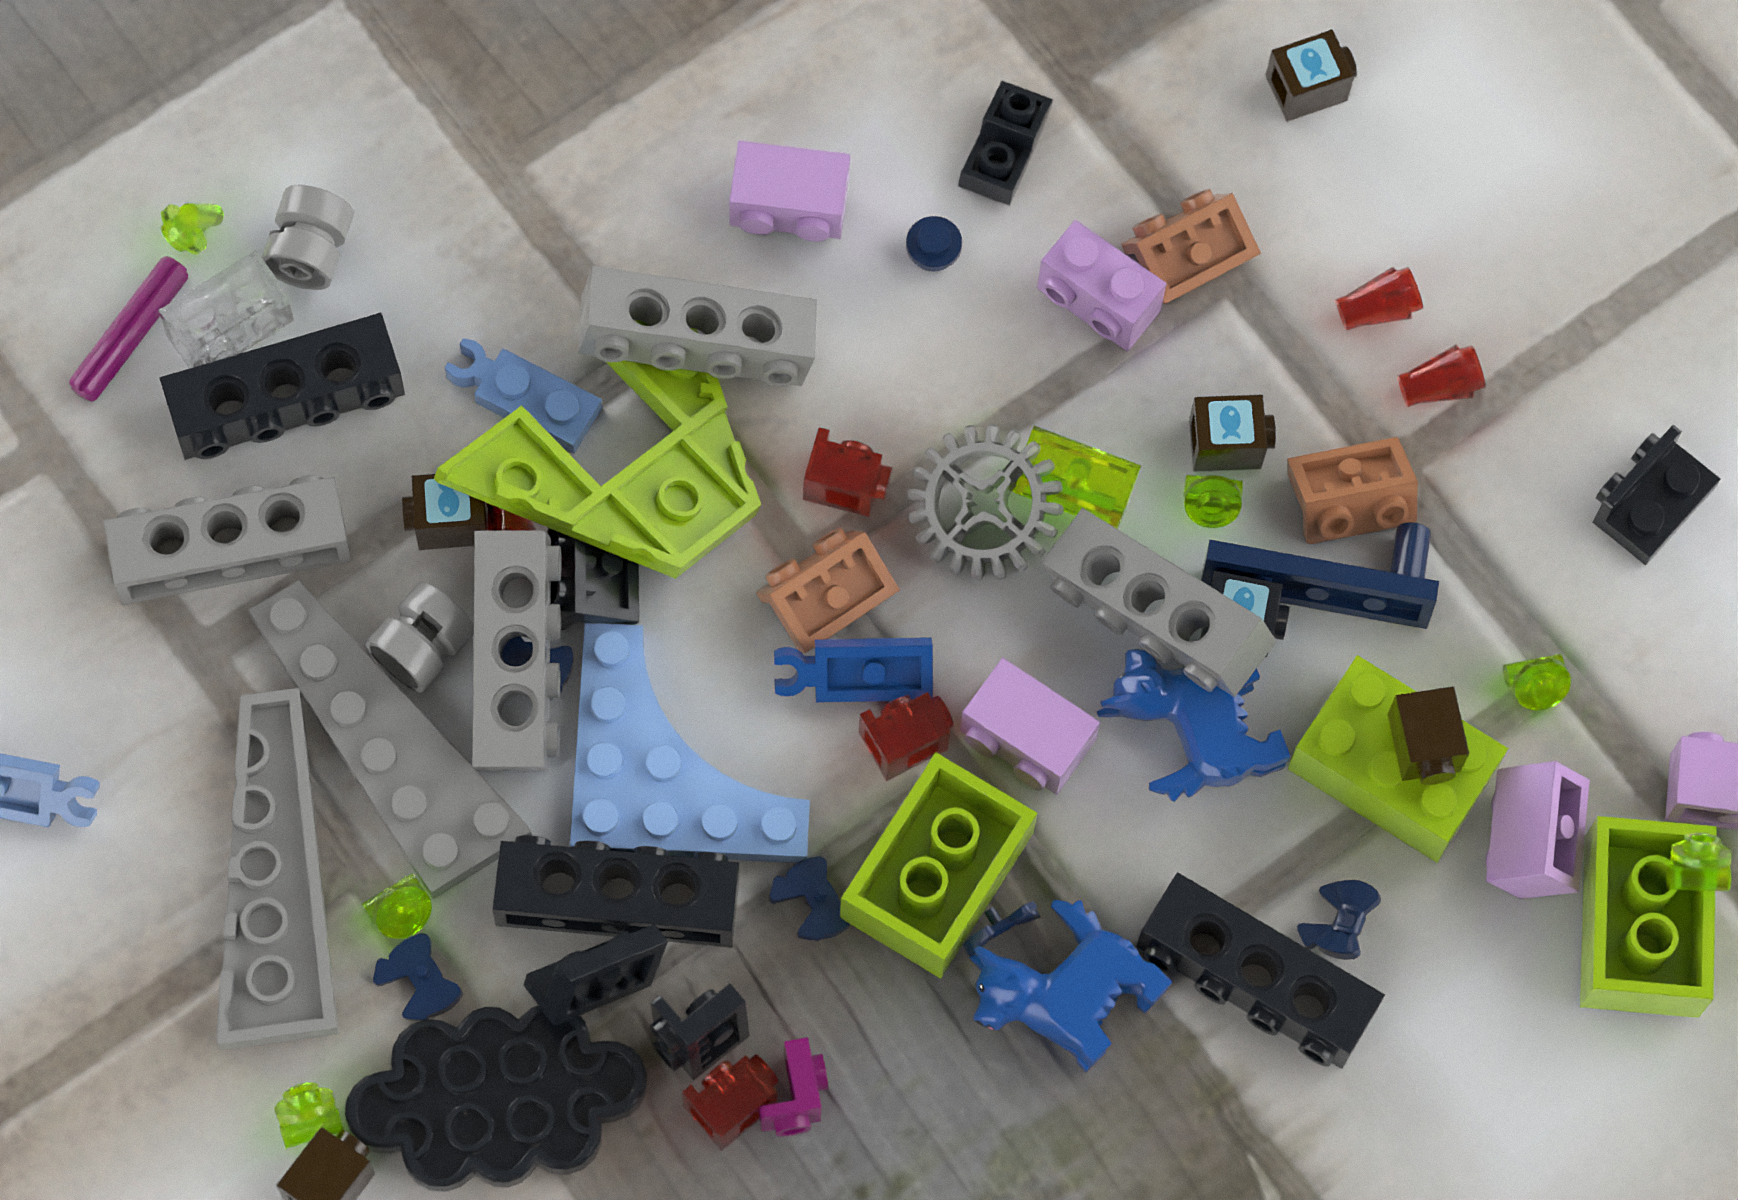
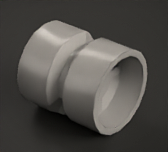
[260,185,354,290]
[365,581,474,693]

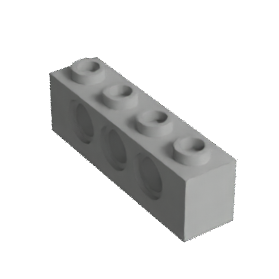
[578,266,817,387]
[103,475,352,605]
[1041,508,1277,697]
[472,531,561,771]

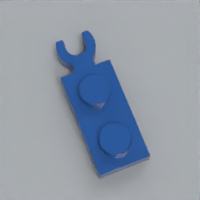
[774,637,933,703]

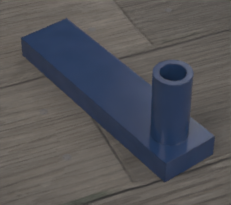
[1201,522,1439,629]

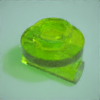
[161,203,224,254]
[1183,474,1243,528]
[1503,654,1571,711]
[1666,833,1732,892]
[361,873,432,939]
[274,1082,344,1149]

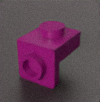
[759,1037,829,1137]

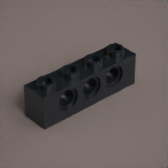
[159,312,405,460]
[492,835,739,948]
[1136,872,1385,1069]

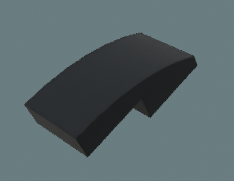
[958,80,1053,206]

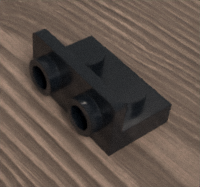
[1592,425,1721,565]
[547,528,639,631]
[523,924,668,1026]
[649,983,749,1081]

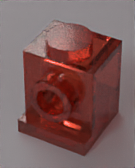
[803,427,893,517]
[858,692,954,782]
[682,1054,779,1151]

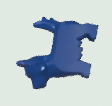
[1097,649,1291,802]
[970,900,1173,1072]

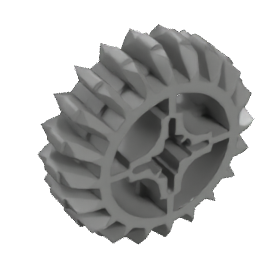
[907,424,1064,581]

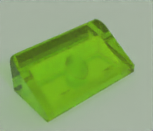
[1012,425,1142,529]

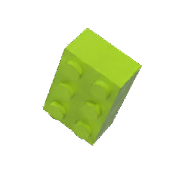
[1288,655,1509,863]
[840,752,1038,979]
[1580,816,1717,1018]

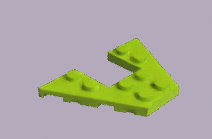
[434,320,761,579]

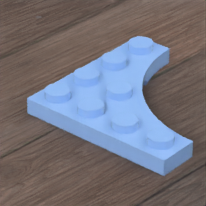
[570,623,810,863]

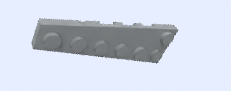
[249,580,532,899]
[216,688,339,1050]

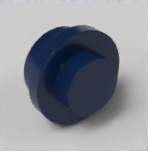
[906,216,962,271]

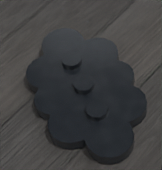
[345,1006,647,1192]

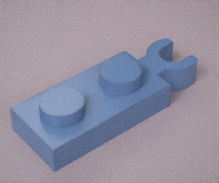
[445,339,603,454]
[0,753,100,827]

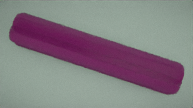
[69,256,188,402]

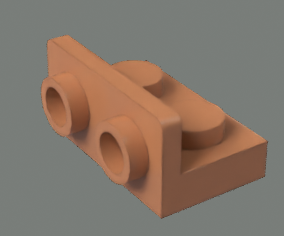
[1121,189,1261,304]
[1287,437,1418,544]
[756,527,900,653]

